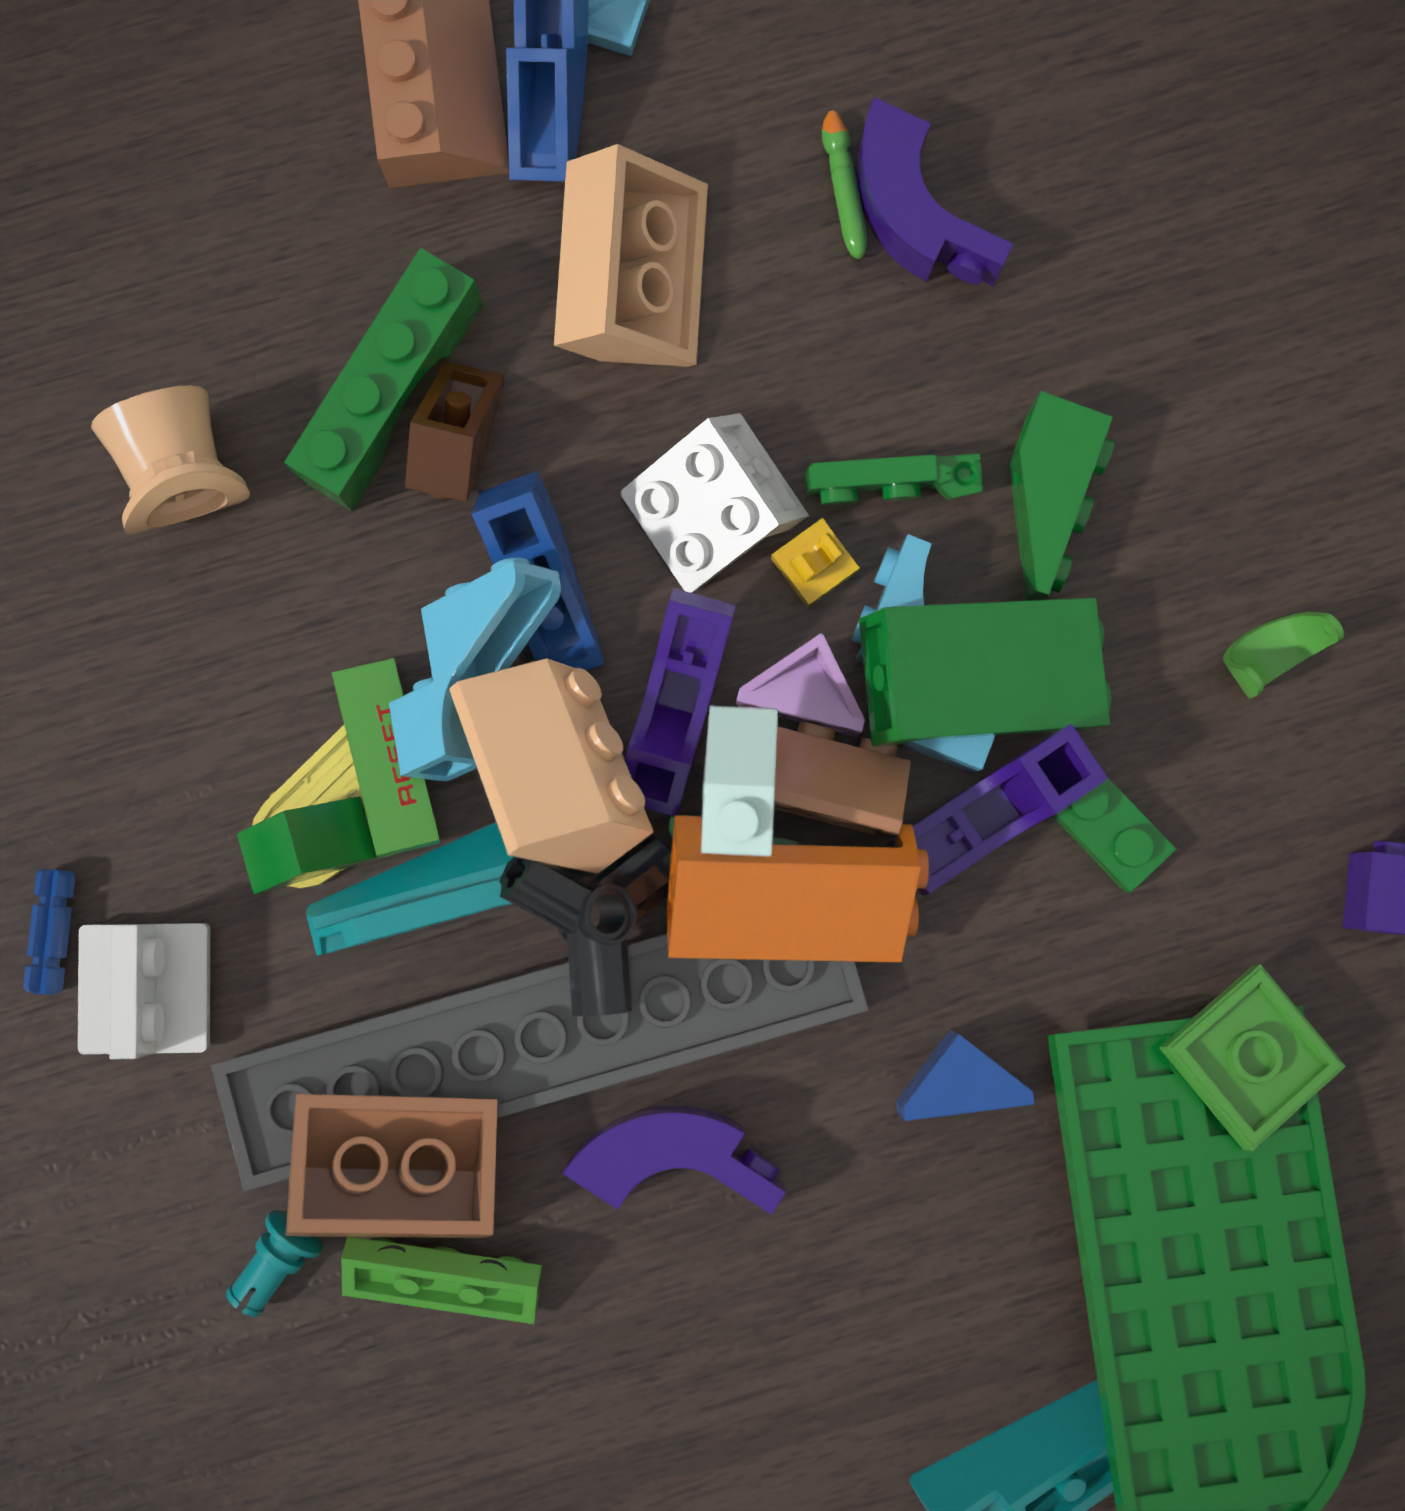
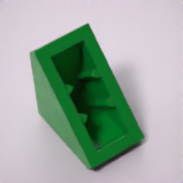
[237,796,377,895]

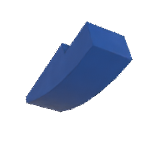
[506,0,588,182]

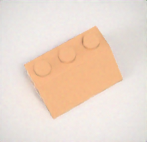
[554,144,708,367]
[449,659,653,874]

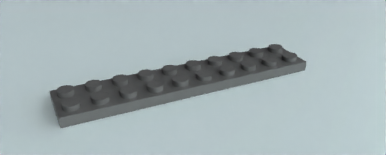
[210,934,869,1192]

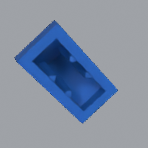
[896,1030,1035,1121]

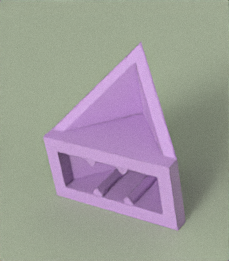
[735,633,865,737]

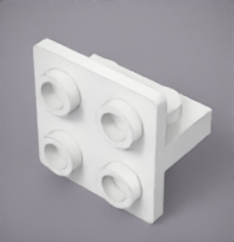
[78,923,210,1059]

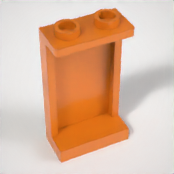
[666,816,929,962]

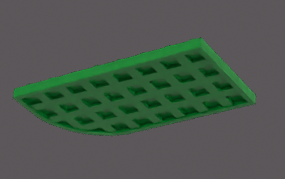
[1047,1006,1366,1511]

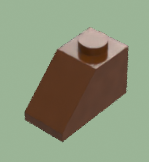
[405,361,505,502]

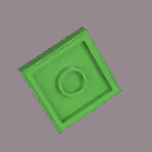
[1159,964,1346,1151]

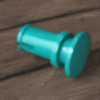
[226,1210,323,1317]

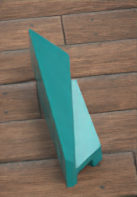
[306,822,514,956]
[909,1380,1114,1511]

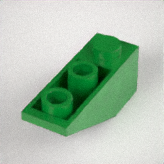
[1009,391,1115,601]

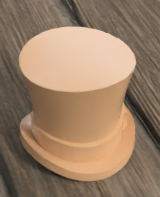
[91,385,250,535]

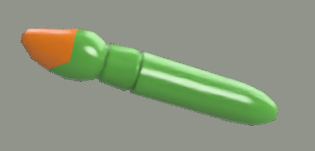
[822,110,867,259]

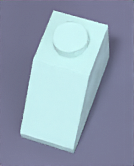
[701,706,778,856]

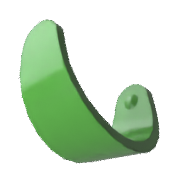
[1223,612,1344,699]

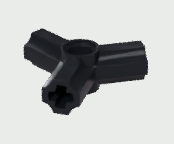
[499,837,672,1016]

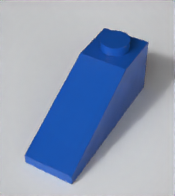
[471,471,605,671]

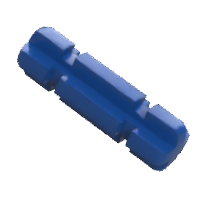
[23,868,75,995]

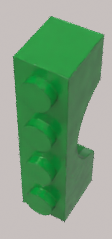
[284,247,483,512]

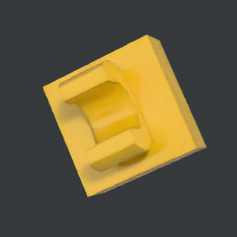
[771,518,860,609]

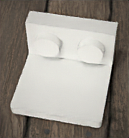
[621,413,809,593]

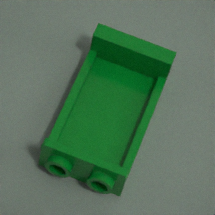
[859,598,1111,747]

